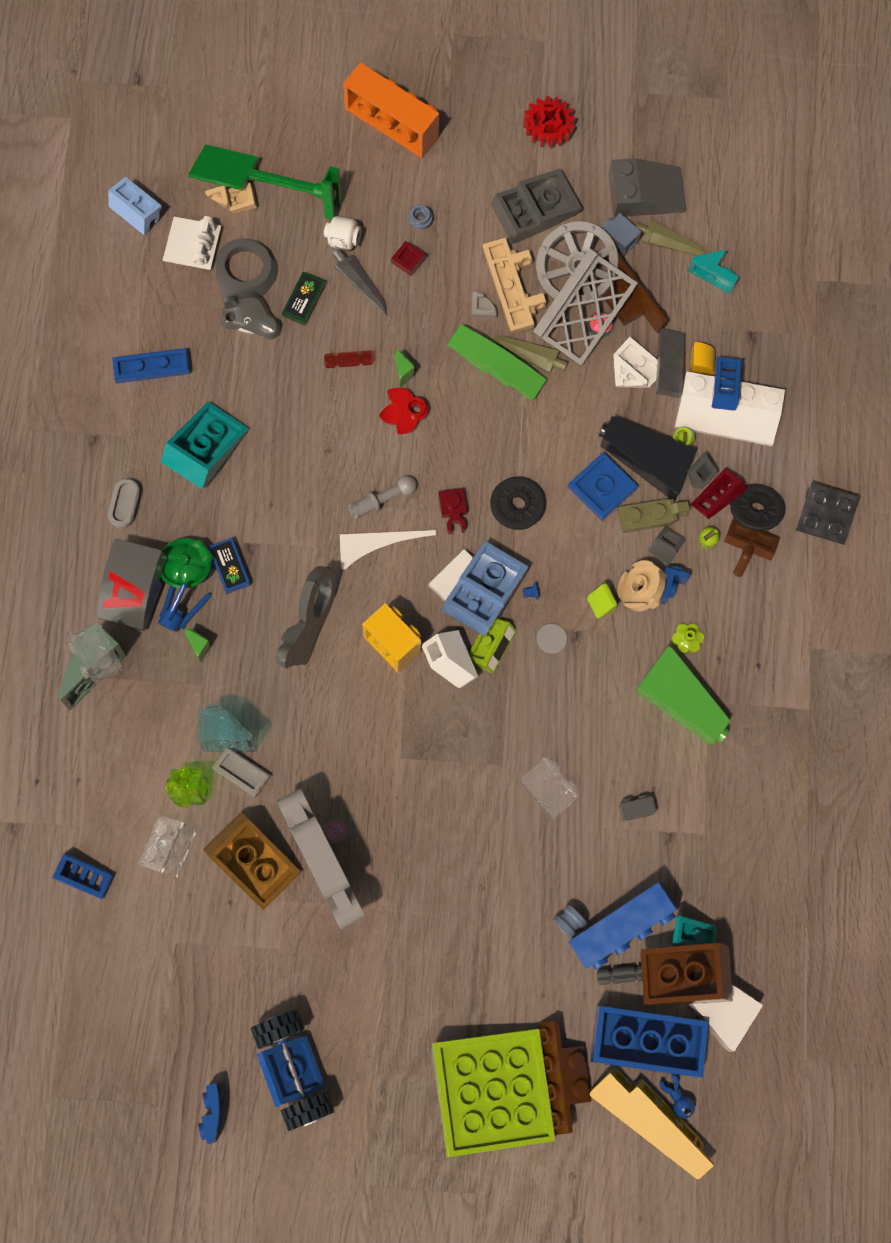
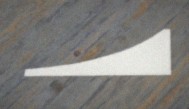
[340,530,436,569]

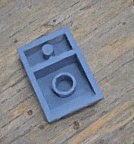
[442,541,528,637]

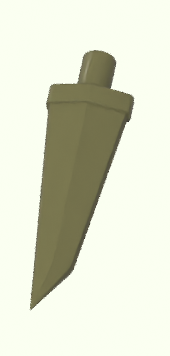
[635,219,708,256]
[487,335,568,373]

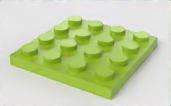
[432,1029,555,1157]

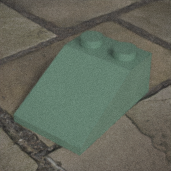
[57,623,126,711]

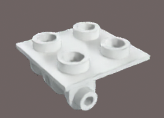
[163,216,221,270]

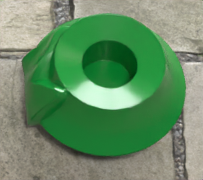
[161,538,214,588]

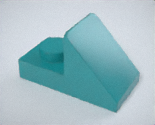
[688,250,739,294]
[672,916,718,947]

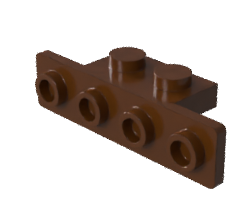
[596,252,667,333]
[539,1021,591,1135]

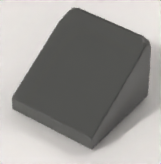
[687,453,718,489]
[649,526,686,564]

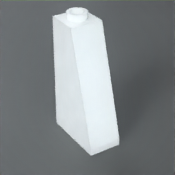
[688,985,763,1052]

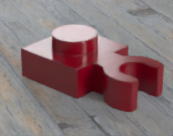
[438,488,467,534]

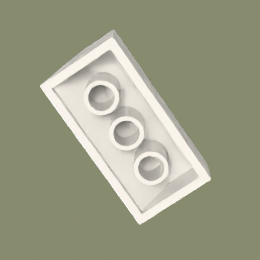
[674,372,785,446]

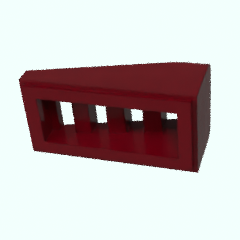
[691,468,747,520]

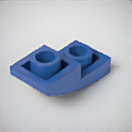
[198,1083,222,1144]

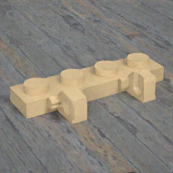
[482,238,546,335]

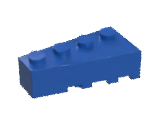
[568,881,679,970]

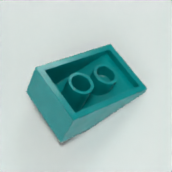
[161,402,249,489]

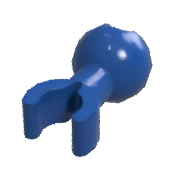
[659,1075,695,1119]

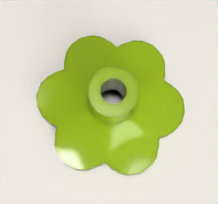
[672,623,704,653]

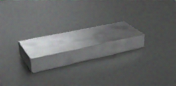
[656,328,685,398]

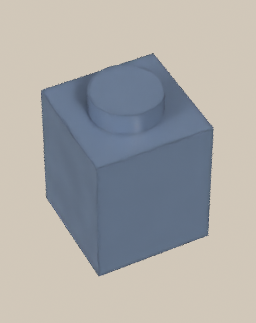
[602,213,641,258]

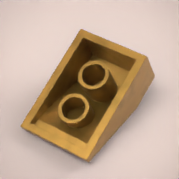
[203,812,301,910]

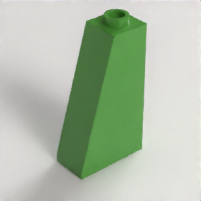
[635,646,730,746]

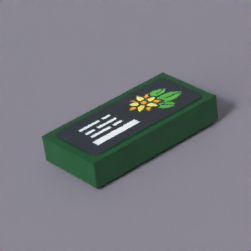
[282,272,325,326]

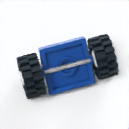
[250,1010,335,1132]

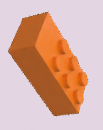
[343,62,439,159]

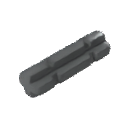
[597,966,642,985]

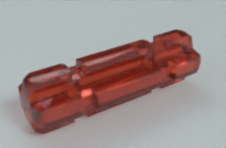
[324,350,373,368]

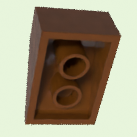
[641,943,733,1005]

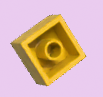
[362,603,421,673]

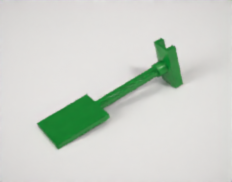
[188,144,342,220]

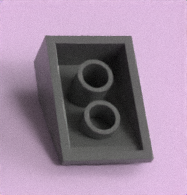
[609,158,686,217]

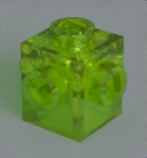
[165,767,210,807]

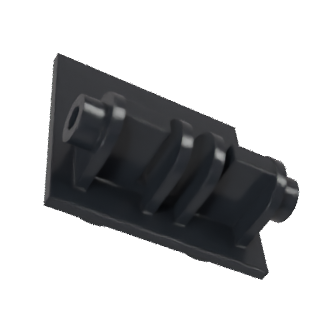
[796,483,861,545]

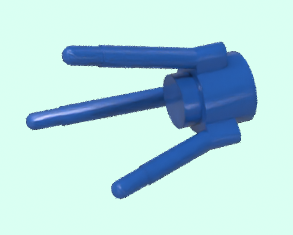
[157,583,211,632]

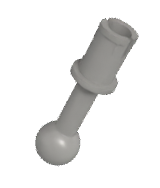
[348,476,417,519]

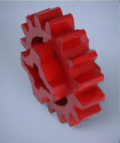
[523,96,575,148]

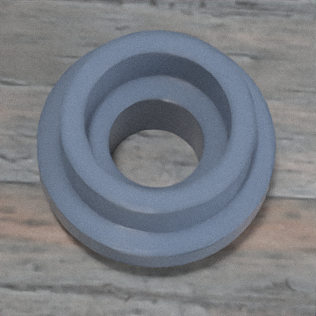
[408,205,432,229]

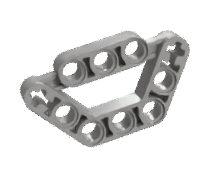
[276,789,365,930]

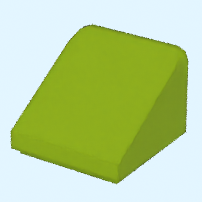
[587,583,617,619]

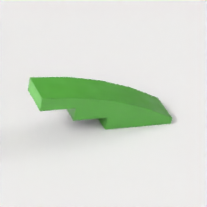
[446,324,547,401]

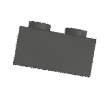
[619,795,656,822]

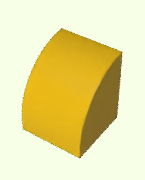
[689,342,715,376]

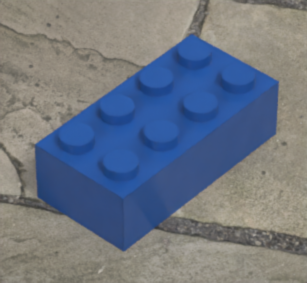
[590,1006,709,1078]

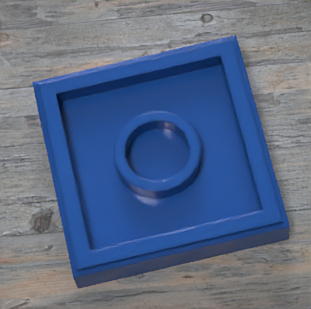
[567,452,639,521]

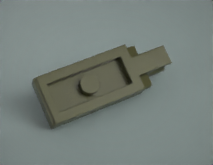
[617,499,690,533]

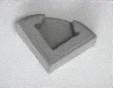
[472,291,497,318]

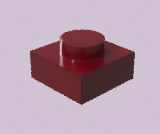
[391,241,425,276]

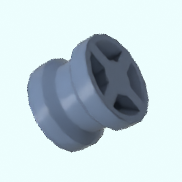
[553,905,587,939]

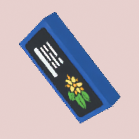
[208,538,250,595]

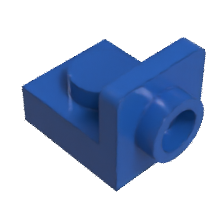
[660,566,690,605]

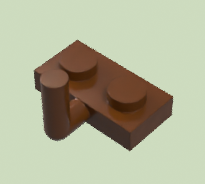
[724,519,780,577]

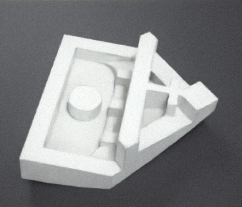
[613,337,657,388]

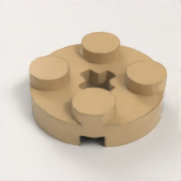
[617,560,667,612]

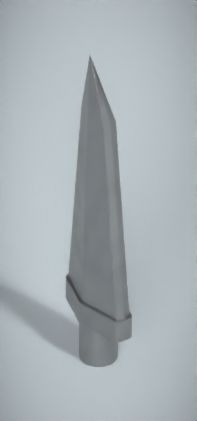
[332,249,387,317]

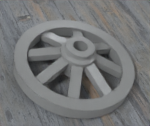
[536,221,619,306]

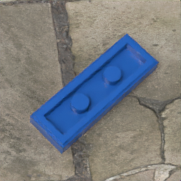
[112,348,190,384]

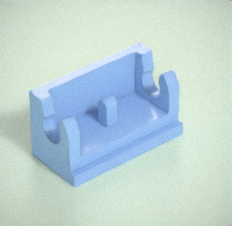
[108,176,161,235]

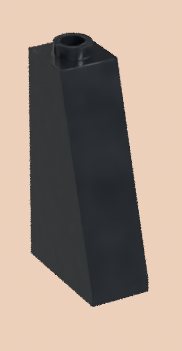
[599,416,696,501]

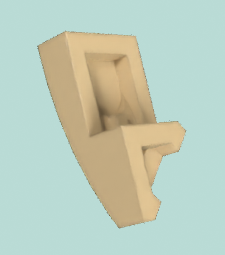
[205,182,257,213]

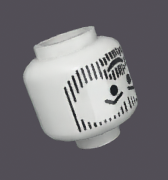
[324,216,361,251]

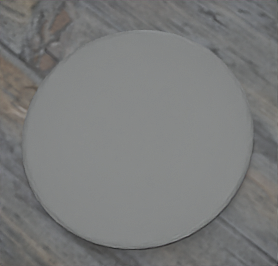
[536,624,567,654]

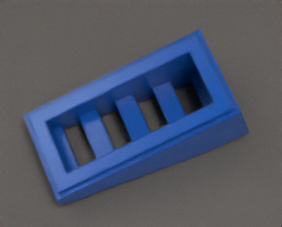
[711,357,742,411]
[51,853,113,899]

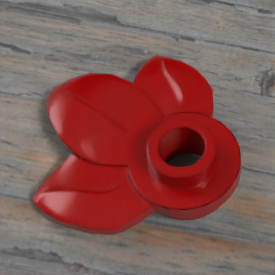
[379,388,428,435]

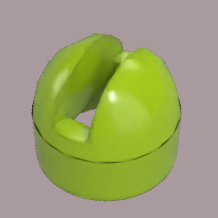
[673,427,695,446]
[698,527,720,549]

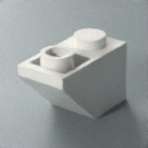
[421,630,478,688]

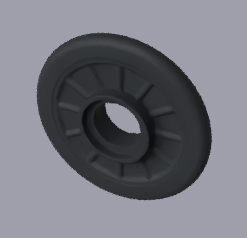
[490,477,545,530]
[730,484,785,531]

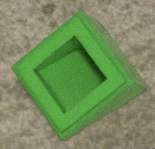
[395,350,414,387]
[184,628,211,662]

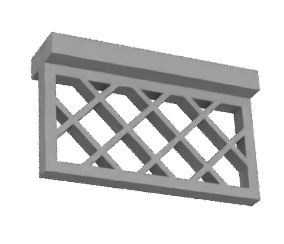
[532,248,638,366]

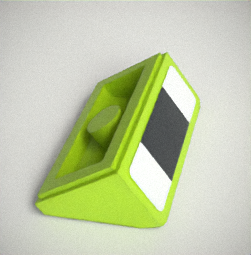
[468,618,516,673]

